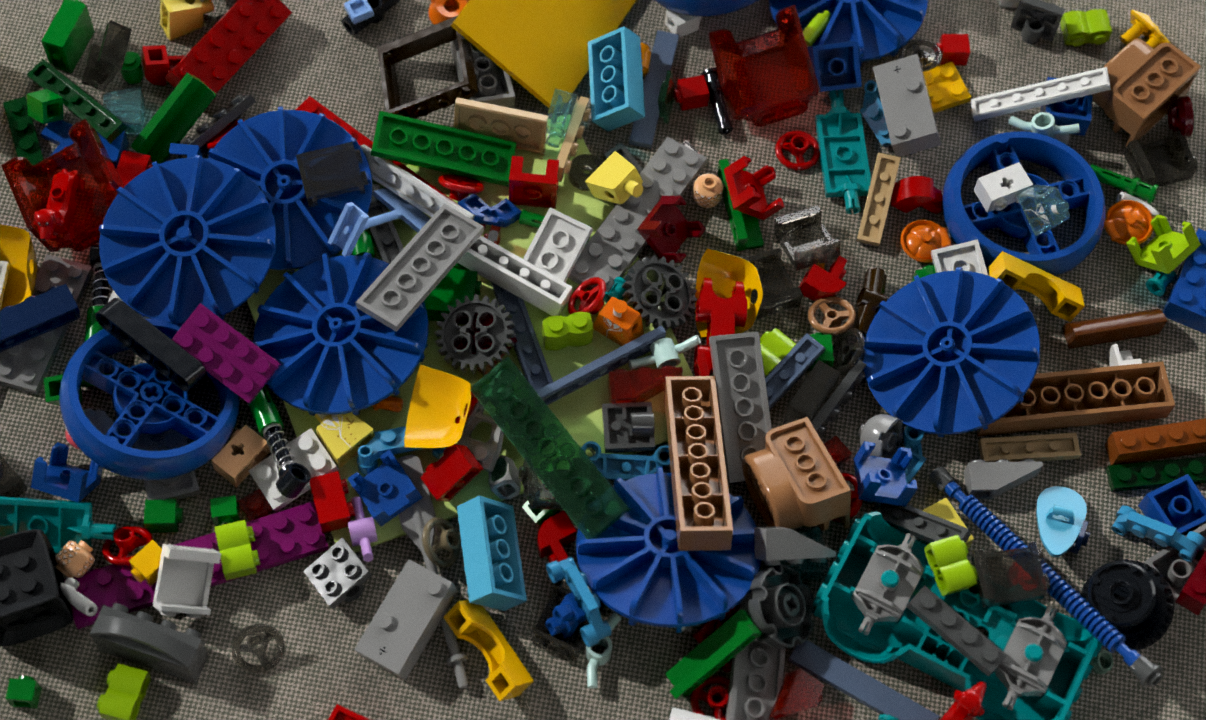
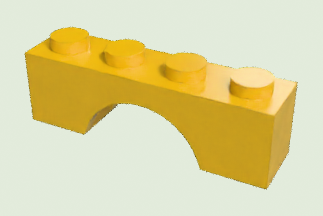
[988,251,1085,322]
[443,599,534,701]

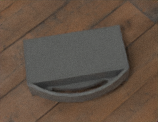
[90,603,209,684]

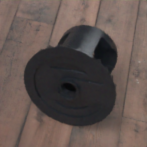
[1080,559,1174,651]

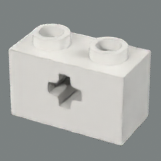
[974,162,1033,213]

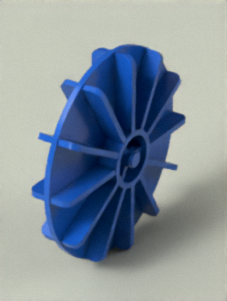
[768,0,928,67]
[208,107,372,273]
[99,155,277,325]
[253,252,429,416]
[863,267,1040,437]
[576,467,761,633]

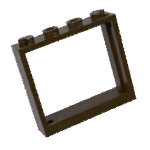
[377,16,479,119]

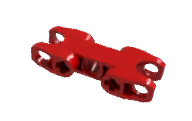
[693,277,747,376]

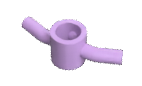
[348,496,378,562]

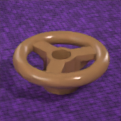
[808,296,856,335]

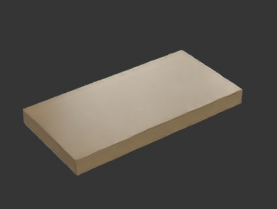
[454,97,548,154]

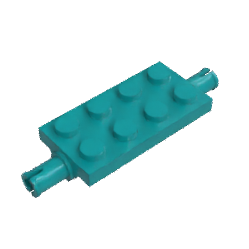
[815,90,871,214]
[0,497,116,553]

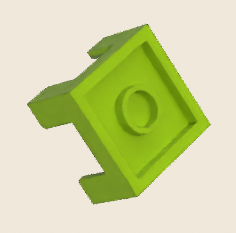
[1126,215,1201,274]

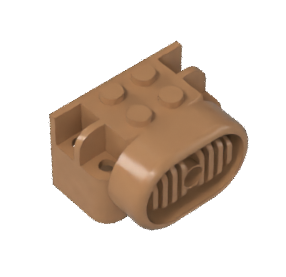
[1092,39,1201,149]
[742,417,851,531]

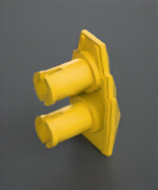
[1120,10,1170,49]

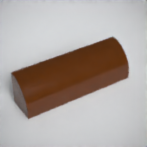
[1062,309,1167,349]

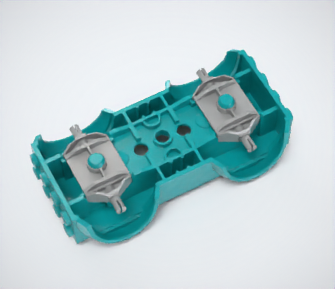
[812,511,1102,720]

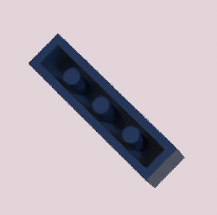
[0,284,81,352]

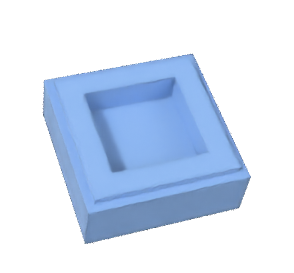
[344,0,374,24]

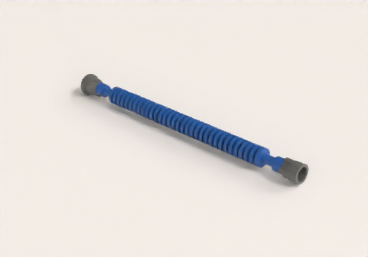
[929,466,1163,687]

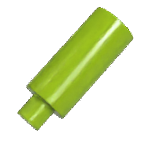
[796,10,831,49]

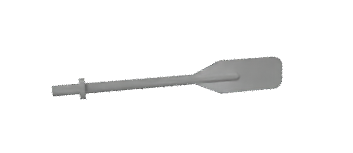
[397,455,469,689]

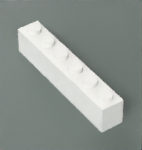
[457,236,573,316]

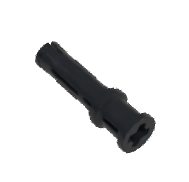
[701,68,733,135]

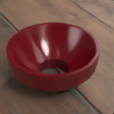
[1167,96,1194,137]

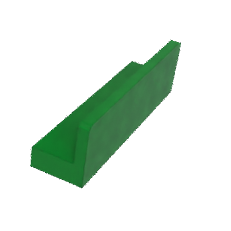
[131,73,216,164]
[717,159,764,251]
[666,609,762,699]

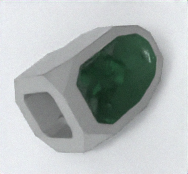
[489,455,521,499]

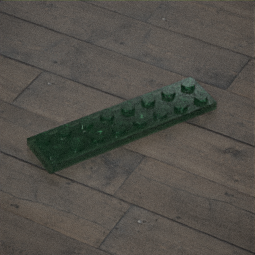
[471,357,631,539]

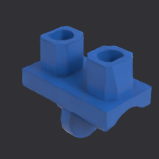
[545,592,586,638]

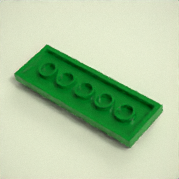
[370,111,516,187]

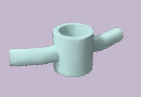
[1008,112,1080,139]
[628,335,701,371]
[585,613,621,689]

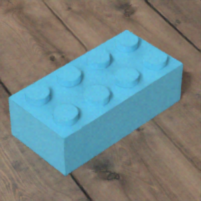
[588,26,645,132]
[457,496,527,611]

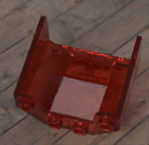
[708,5,820,127]
[1,119,125,252]

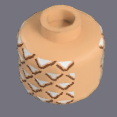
[692,173,724,208]
[55,540,95,578]

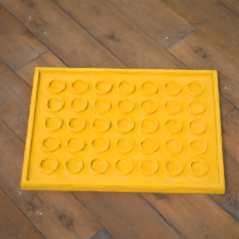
[451,0,636,114]

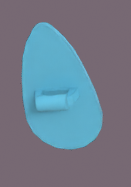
[1036,486,1087,557]

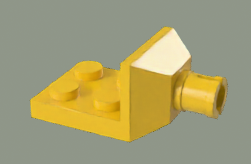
[923,61,971,113]

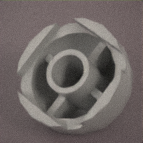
[858,414,904,459]

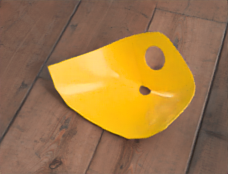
[0,225,37,310]
[695,248,763,338]
[404,364,471,448]

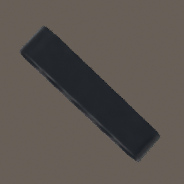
[95,298,206,392]

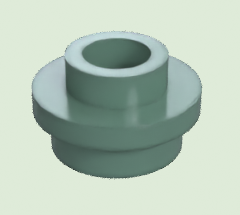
[1090,648,1113,674]

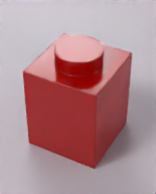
[935,34,971,65]
[673,75,710,111]

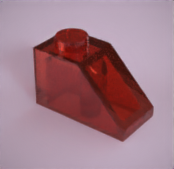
[769,668,825,720]

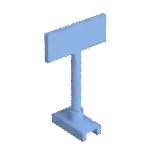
[328,188,430,257]

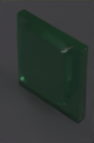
[658,70,675,124]

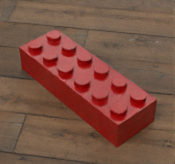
[164,0,292,93]

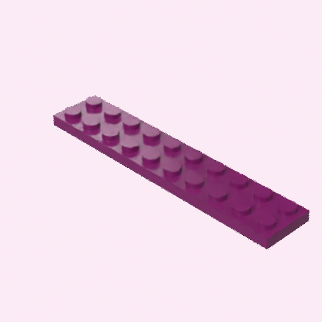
[64,501,329,629]

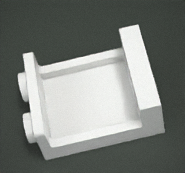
[153,544,221,618]

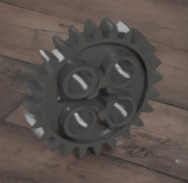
[622,255,697,331]
[435,294,516,374]

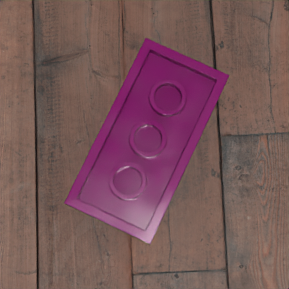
[171,303,281,404]

